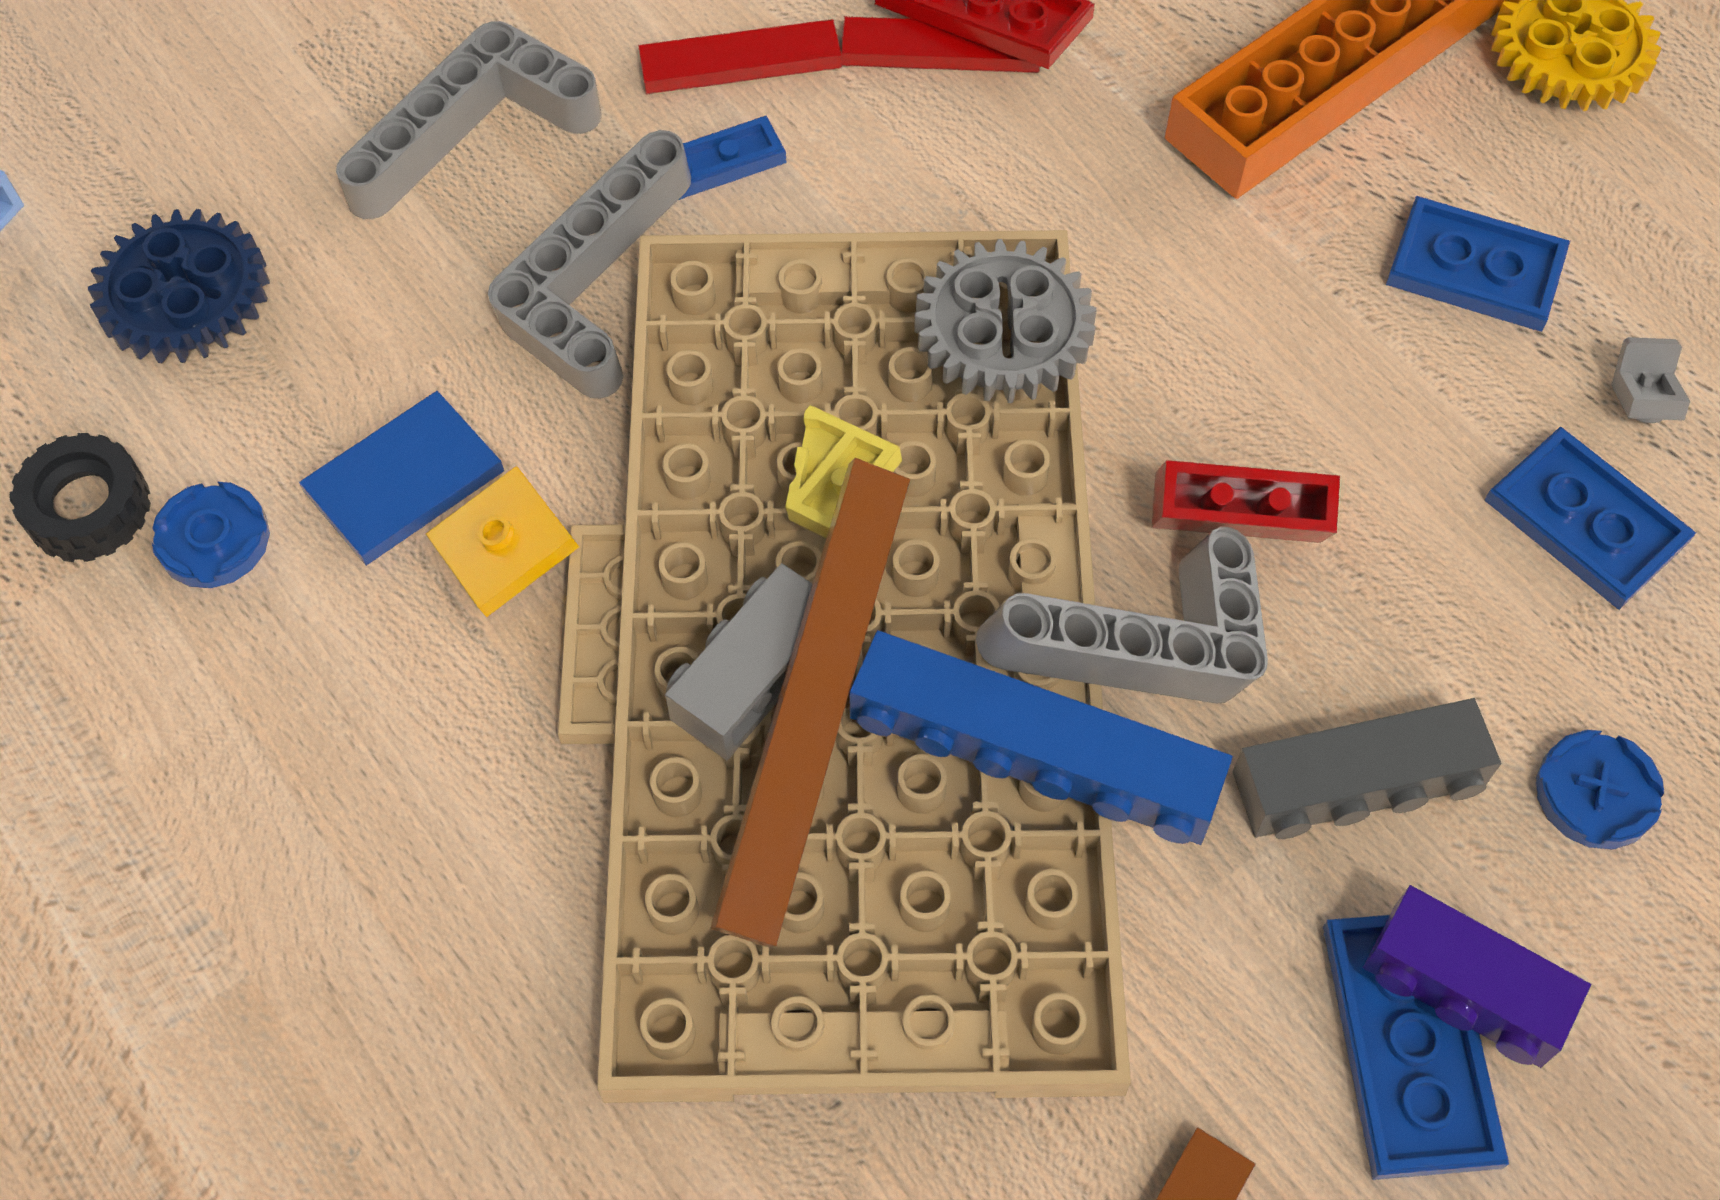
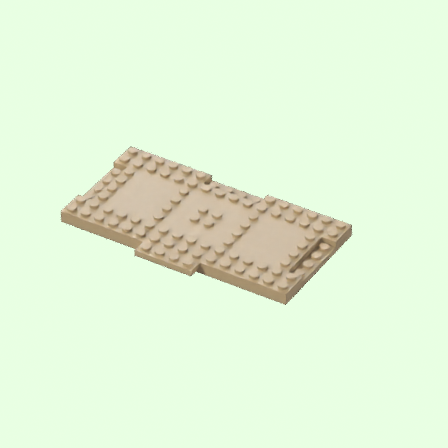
[558,230,1131,1103]

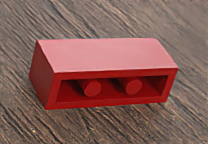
[1151,460,1340,543]

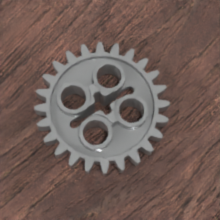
[915,239,1097,403]

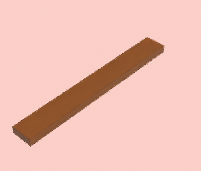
[710,458,910,948]

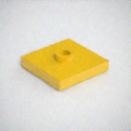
[426,465,579,617]

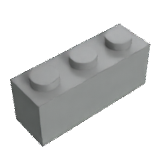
[665,563,813,761]

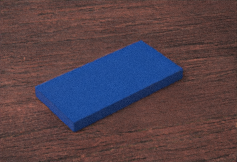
[1323,915,1509,1180]

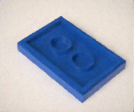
[1386,196,1570,332]
[299,390,504,566]
[1484,426,1696,610]

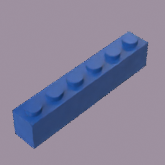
[850,630,1233,845]

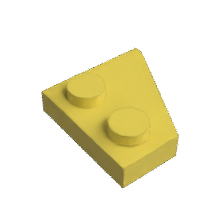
[785,405,902,538]

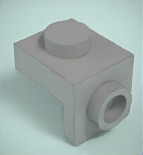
[1611,337,1690,423]

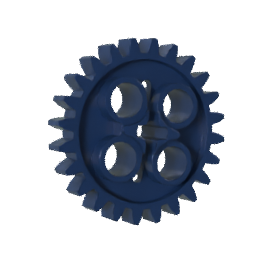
[88,209,270,363]

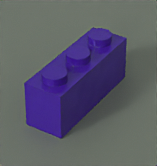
[1362,885,1592,1068]

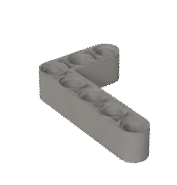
[336,21,602,219]
[488,130,692,399]
[976,527,1268,704]

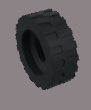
[10,433,151,562]

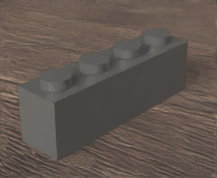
[1233,698,1502,839]

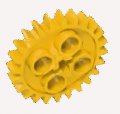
[1491,0,1661,111]

